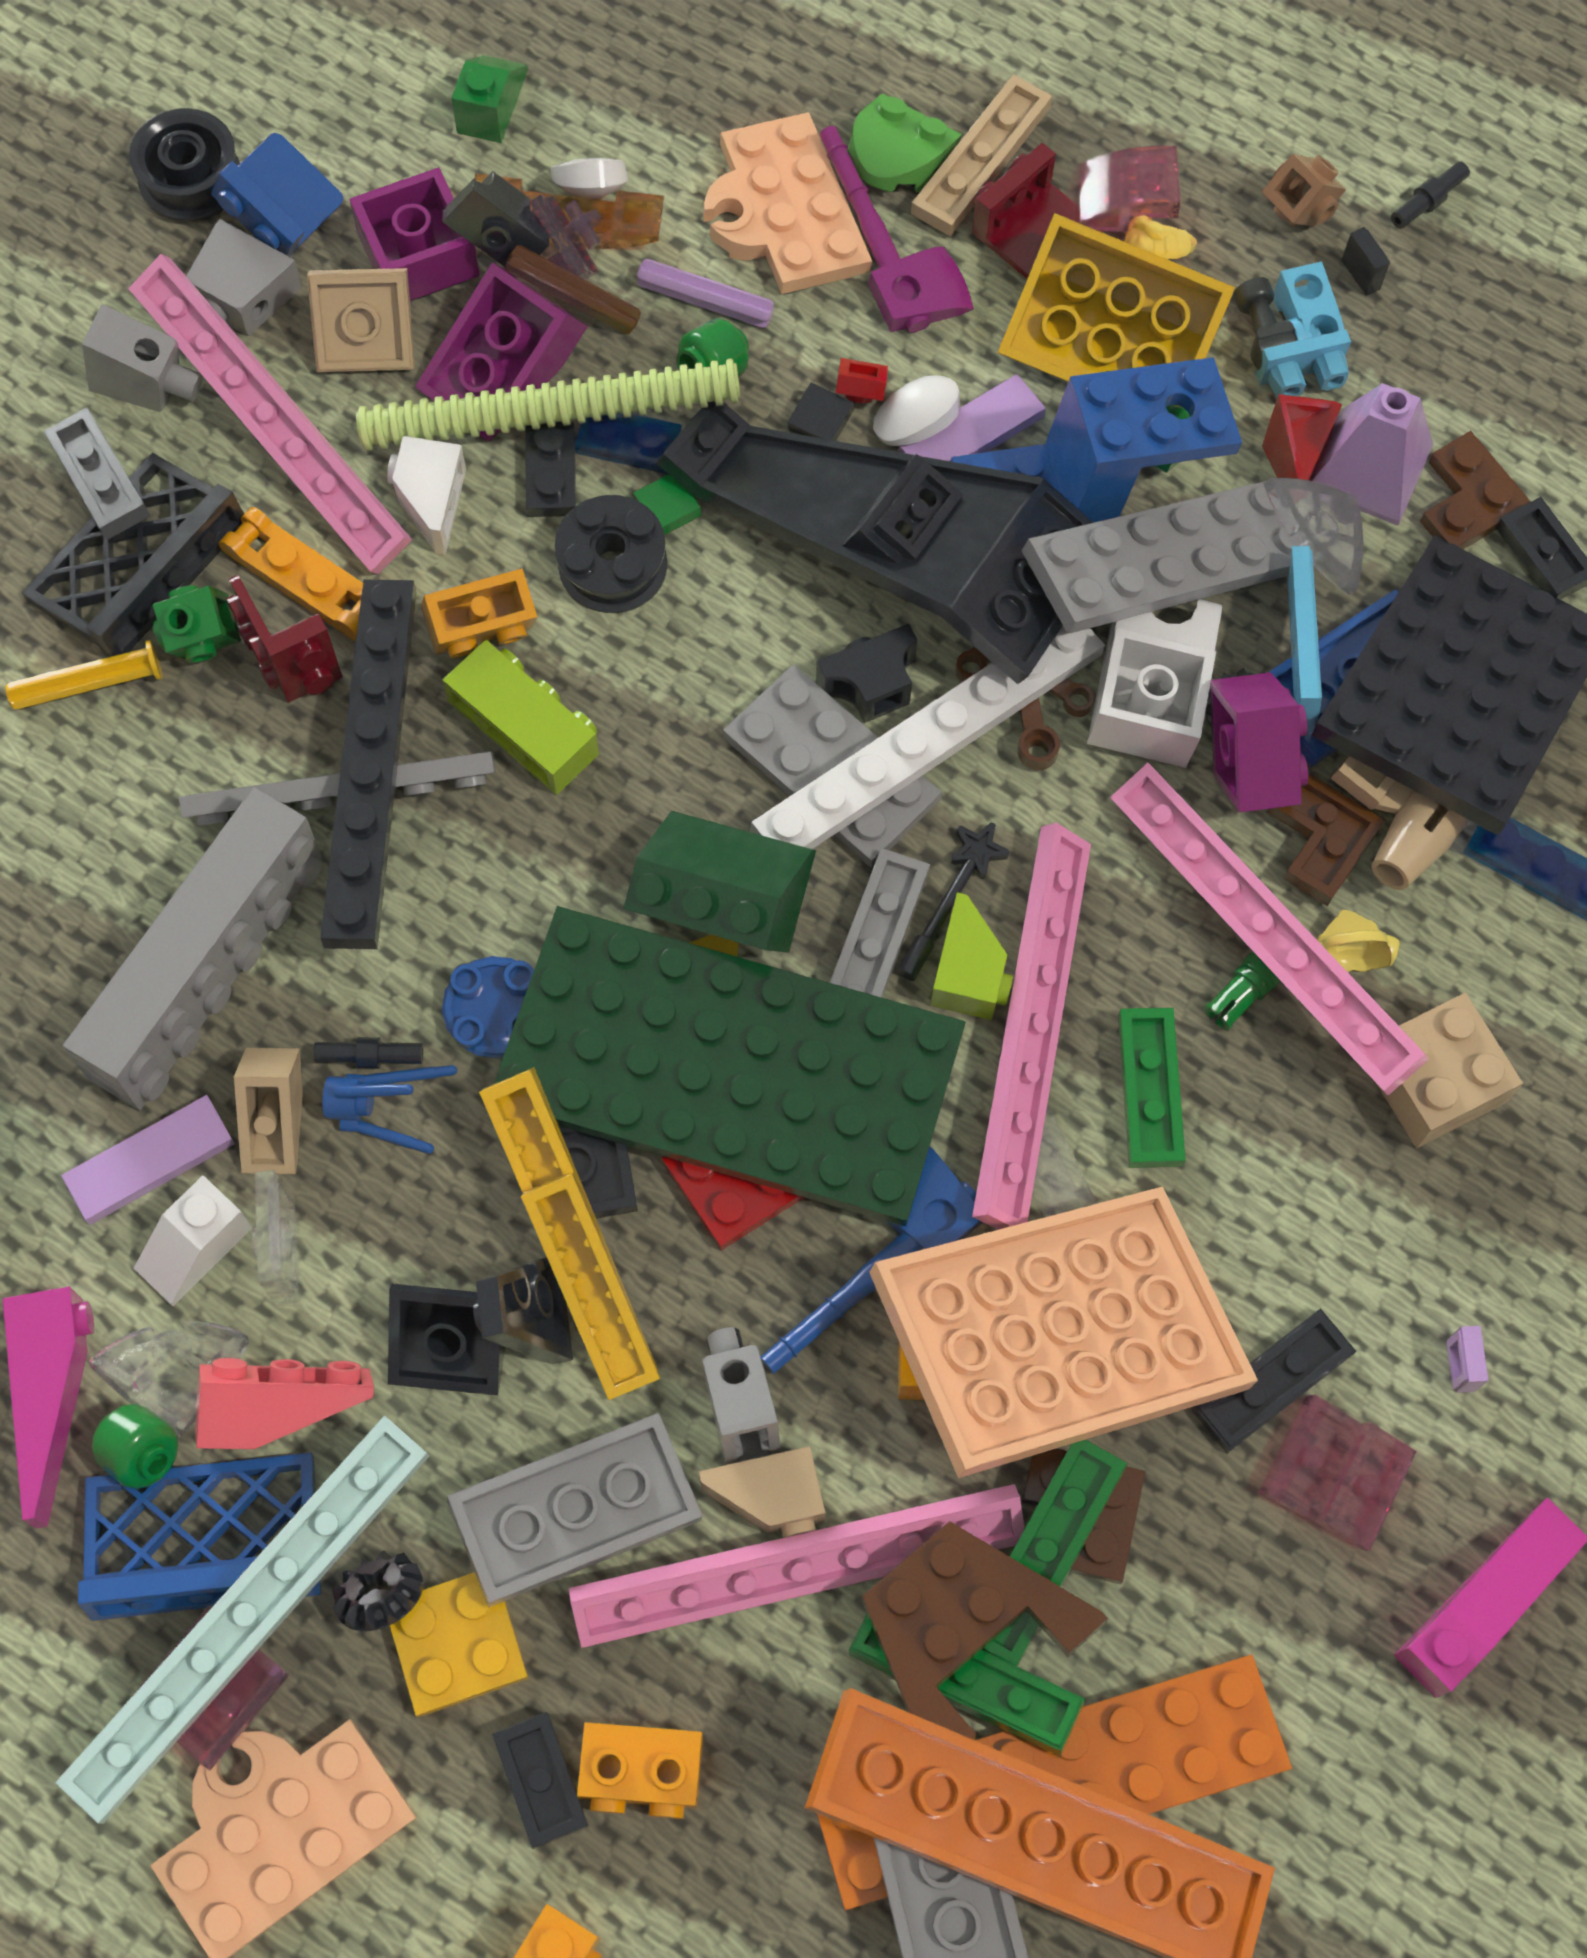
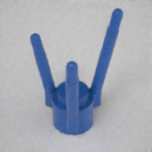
[322,1065,457,1154]

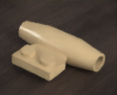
[1331,756,1469,890]

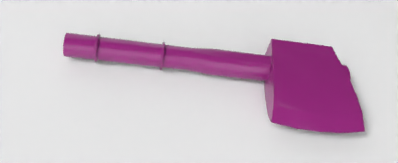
[819,126,974,333]

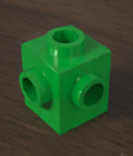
[153,585,241,663]

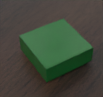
[633,474,701,535]

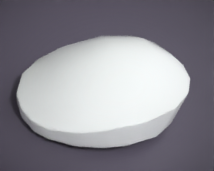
[551,158,628,199]
[873,376,960,446]

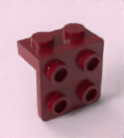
[972,143,1103,279]
[226,575,343,703]

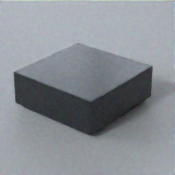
[1341,227,1390,296]
[787,382,854,441]

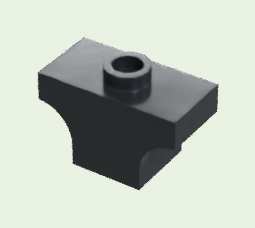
[442,171,549,267]
[816,623,918,723]

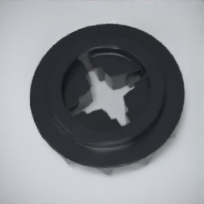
[332,1550,424,1631]

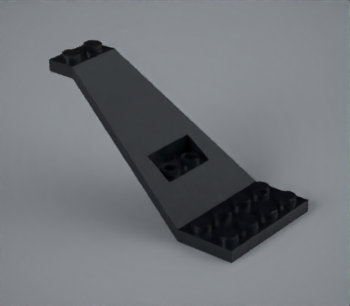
[656,401,1093,684]

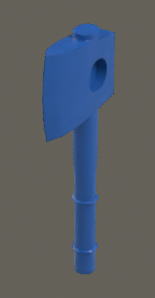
[760,1146,983,1374]

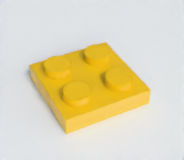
[390,1573,529,1718]

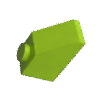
[930,892,1014,1020]

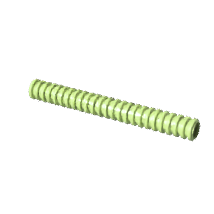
[356,359,741,451]

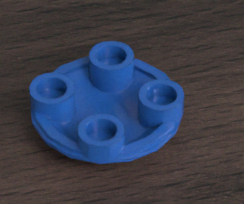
[442,956,534,1058]

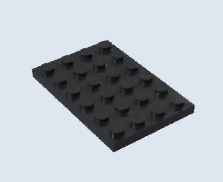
[1311,535,1587,836]

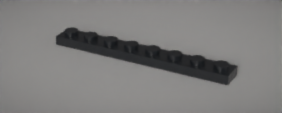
[320,579,417,950]

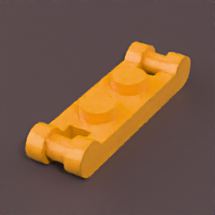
[218,506,363,641]

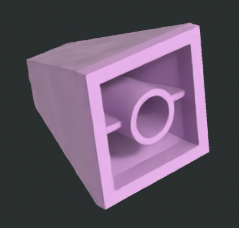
[1306,383,1434,526]

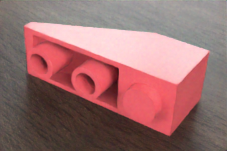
[195,1358,374,1449]

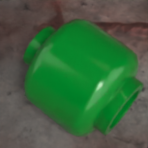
[676,318,749,377]
[92,1404,179,1489]

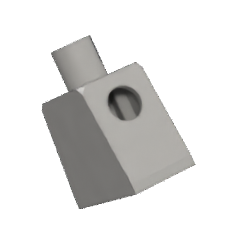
[186,219,302,336]
[82,304,203,412]
[702,1327,781,1465]

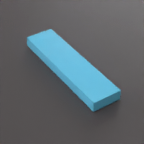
[1287,546,1322,733]

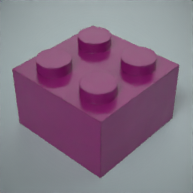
[349,167,480,301]
[1210,672,1308,813]

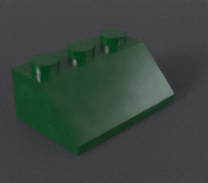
[623,811,816,953]

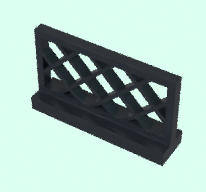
[22,452,244,657]

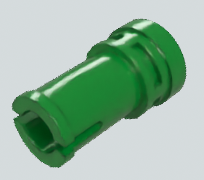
[1203,952,1281,1031]

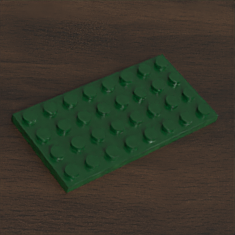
[494,906,966,1227]

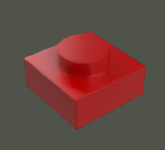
[835,358,888,403]

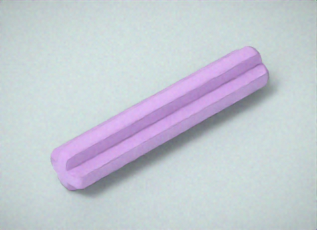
[637,259,774,328]

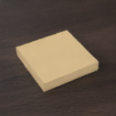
[307,268,415,372]

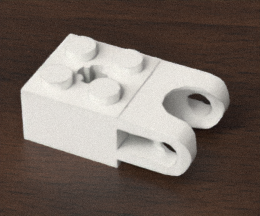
[1087,599,1222,768]

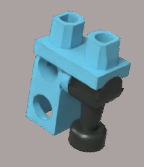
[1233,261,1351,397]

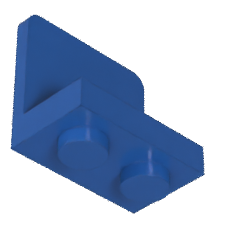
[211,133,343,257]

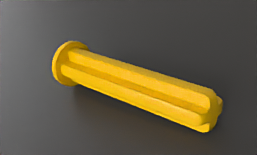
[5,640,163,710]

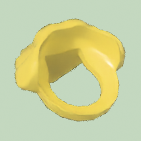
[1124,205,1197,260]
[1317,910,1400,973]

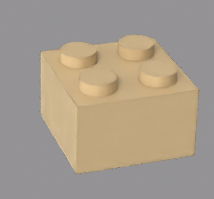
[1377,992,1523,1149]

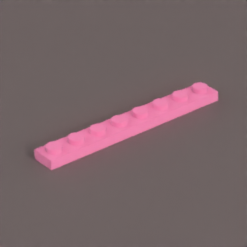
[128,254,412,574]
[1110,763,1429,1095]
[972,823,1091,1230]
[568,1484,1025,1648]

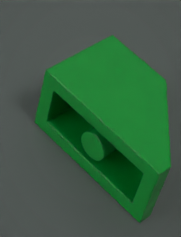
[451,55,528,144]

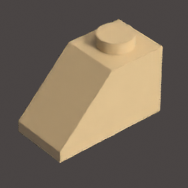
[234,1048,303,1174]
[699,1446,825,1538]

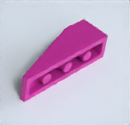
[2,1286,94,1529]
[1394,1497,1587,1698]

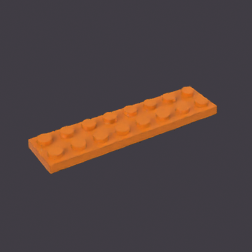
[816,1654,1292,1911]
[805,1688,1275,1958]

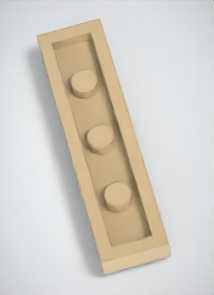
[911,74,1052,237]

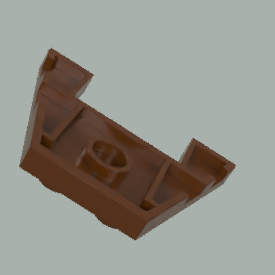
[862,1521,1108,1740]

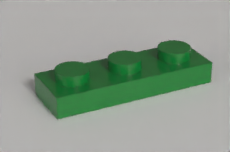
[1118,1007,1186,1168]

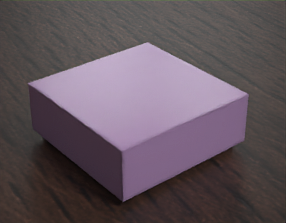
[1446,1326,1489,1393]

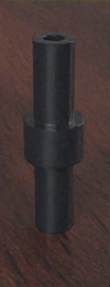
[1391,161,1470,229]
[314,1037,424,1069]

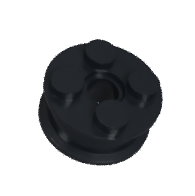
[129,108,240,222]
[555,495,668,613]

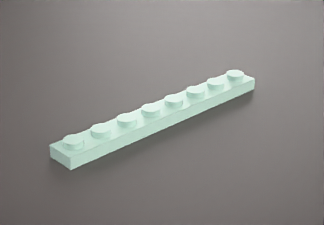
[55,1415,429,1824]

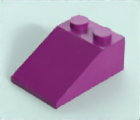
[415,262,588,441]

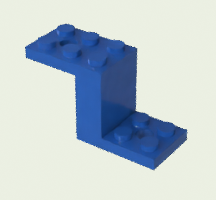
[950,357,1242,523]

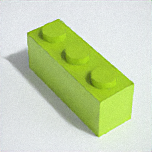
[442,639,599,796]

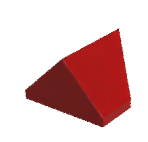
[1262,394,1343,506]

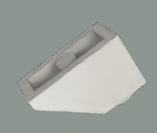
[387,436,466,555]
[134,1175,252,1306]

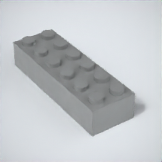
[62,787,322,1111]

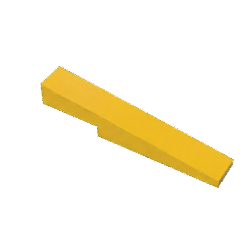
[479,1067,661,1400]

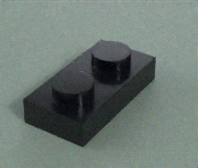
[525,421,576,517]
[1496,497,1587,600]
[492,1712,589,1849]

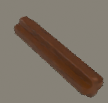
[505,245,641,334]

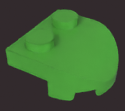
[847,93,962,192]

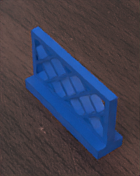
[78,1452,321,1621]

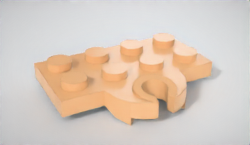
[703,112,872,294]
[150,1719,417,1958]

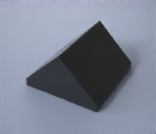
[388,1283,505,1396]

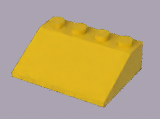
[997,213,1235,382]

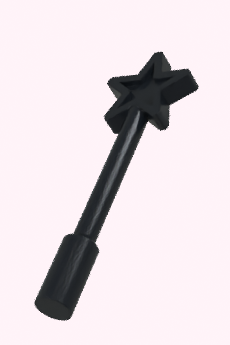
[896,822,1010,981]

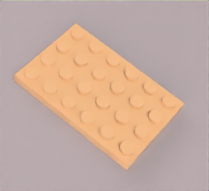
[869,1186,1258,1478]

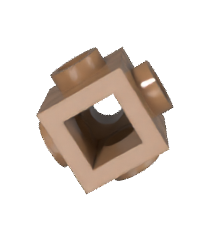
[1262,153,1347,227]

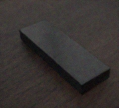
[1192,1308,1357,1454]

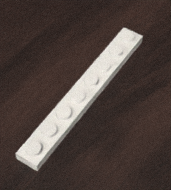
[750,626,1105,849]

